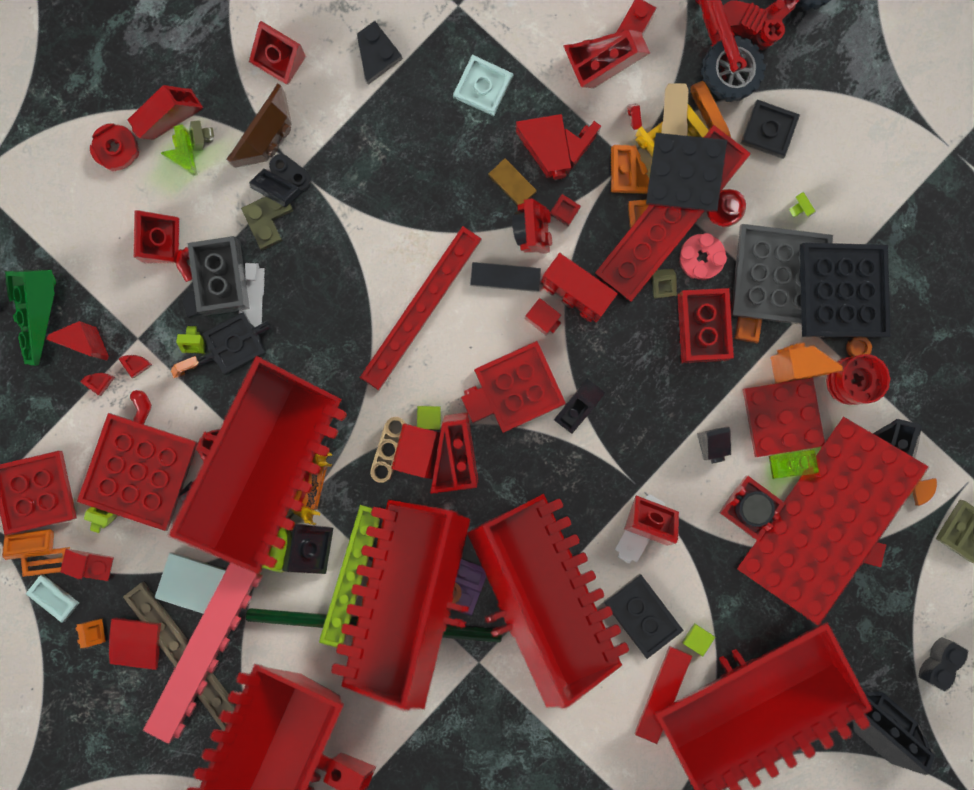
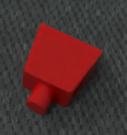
[316,753,376,790]

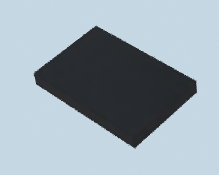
[603,574,684,659]

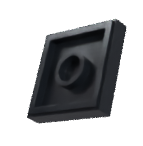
[740,99,800,159]
[282,524,334,574]

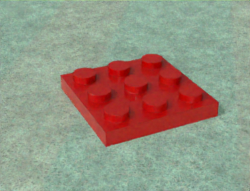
[474,341,566,433]
[743,378,825,457]
[0,451,77,535]

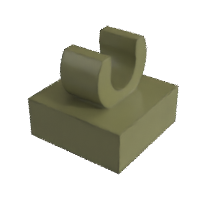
[189,120,214,151]

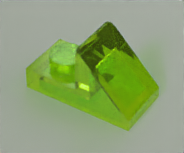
[161,124,198,176]
[769,449,819,479]

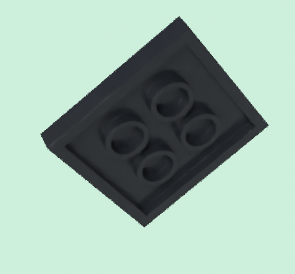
[646,133,727,212]

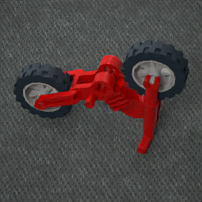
[695,0,831,102]

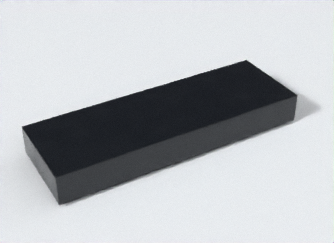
[470,262,541,292]

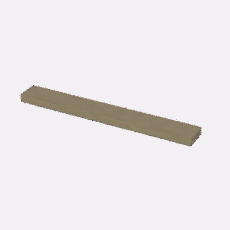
[123,582,236,731]

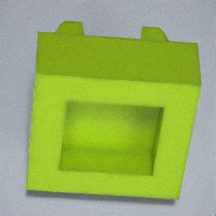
[789,192,816,217]
[176,326,206,354]
[84,507,117,533]

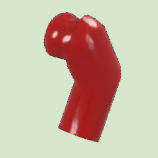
[176,247,192,282]
[130,390,152,424]

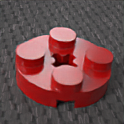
[90,123,139,171]

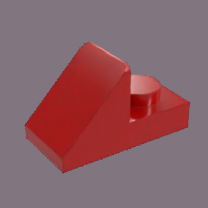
[565,121,601,169]
[60,549,114,581]

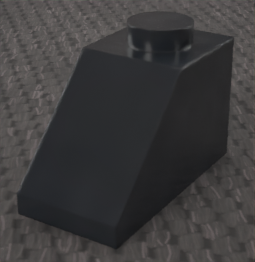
[554,379,605,434]
[697,427,731,464]

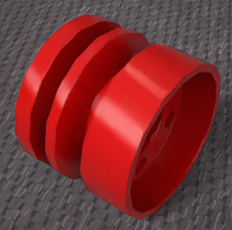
[826,354,890,405]

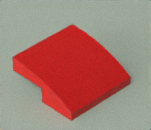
[109,618,161,670]

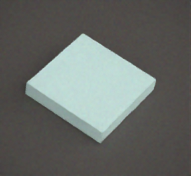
[453,55,513,116]

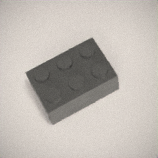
[188,236,250,316]

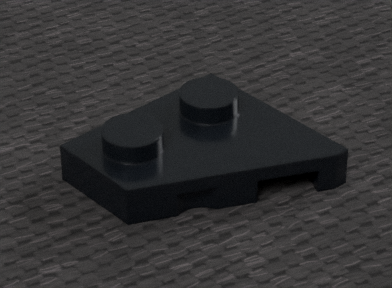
[357,21,403,84]

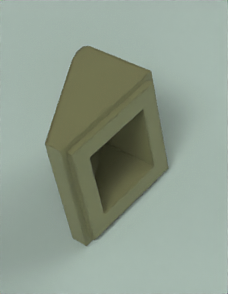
[651,269,677,299]

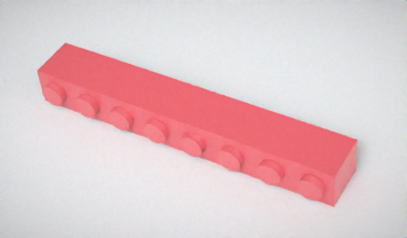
[143,562,263,744]

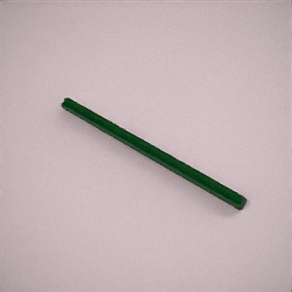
[246,608,502,643]

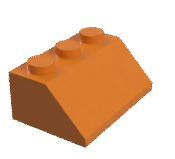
[771,343,843,384]

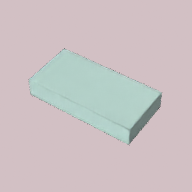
[26,574,79,623]

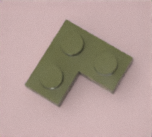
[241,196,293,251]

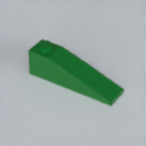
[5,270,56,366]

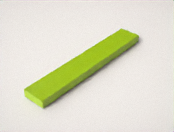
[319,505,381,648]

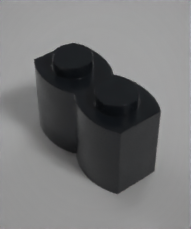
[919,637,968,692]

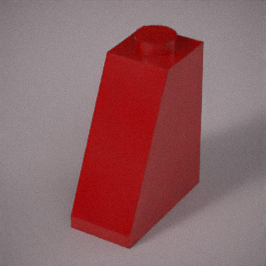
[127,85,203,140]
[516,114,571,179]

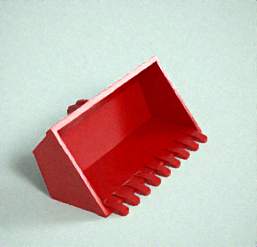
[168,356,347,574]
[467,494,629,709]
[331,500,470,711]
[655,623,872,790]
[187,664,344,790]

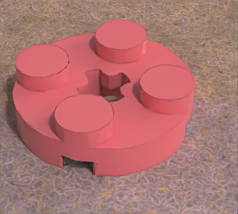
[679,233,727,280]

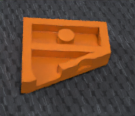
[611,145,649,194]

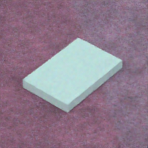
[155,553,226,614]

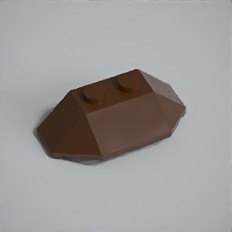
[226,83,292,168]

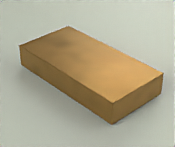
[489,158,537,205]

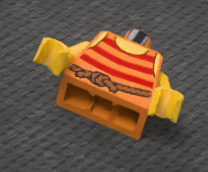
[290,453,332,525]

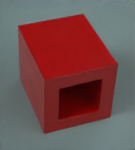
[525,298,561,335]
[461,386,494,423]

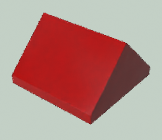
[249,21,306,85]
[134,210,179,263]
[47,321,109,361]
[391,423,440,479]
[624,495,679,546]

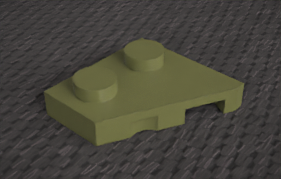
[936,500,974,563]

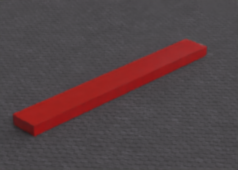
[359,226,482,391]

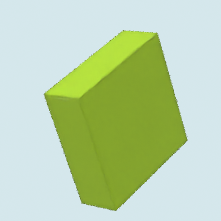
[417,406,441,430]
[682,623,715,657]

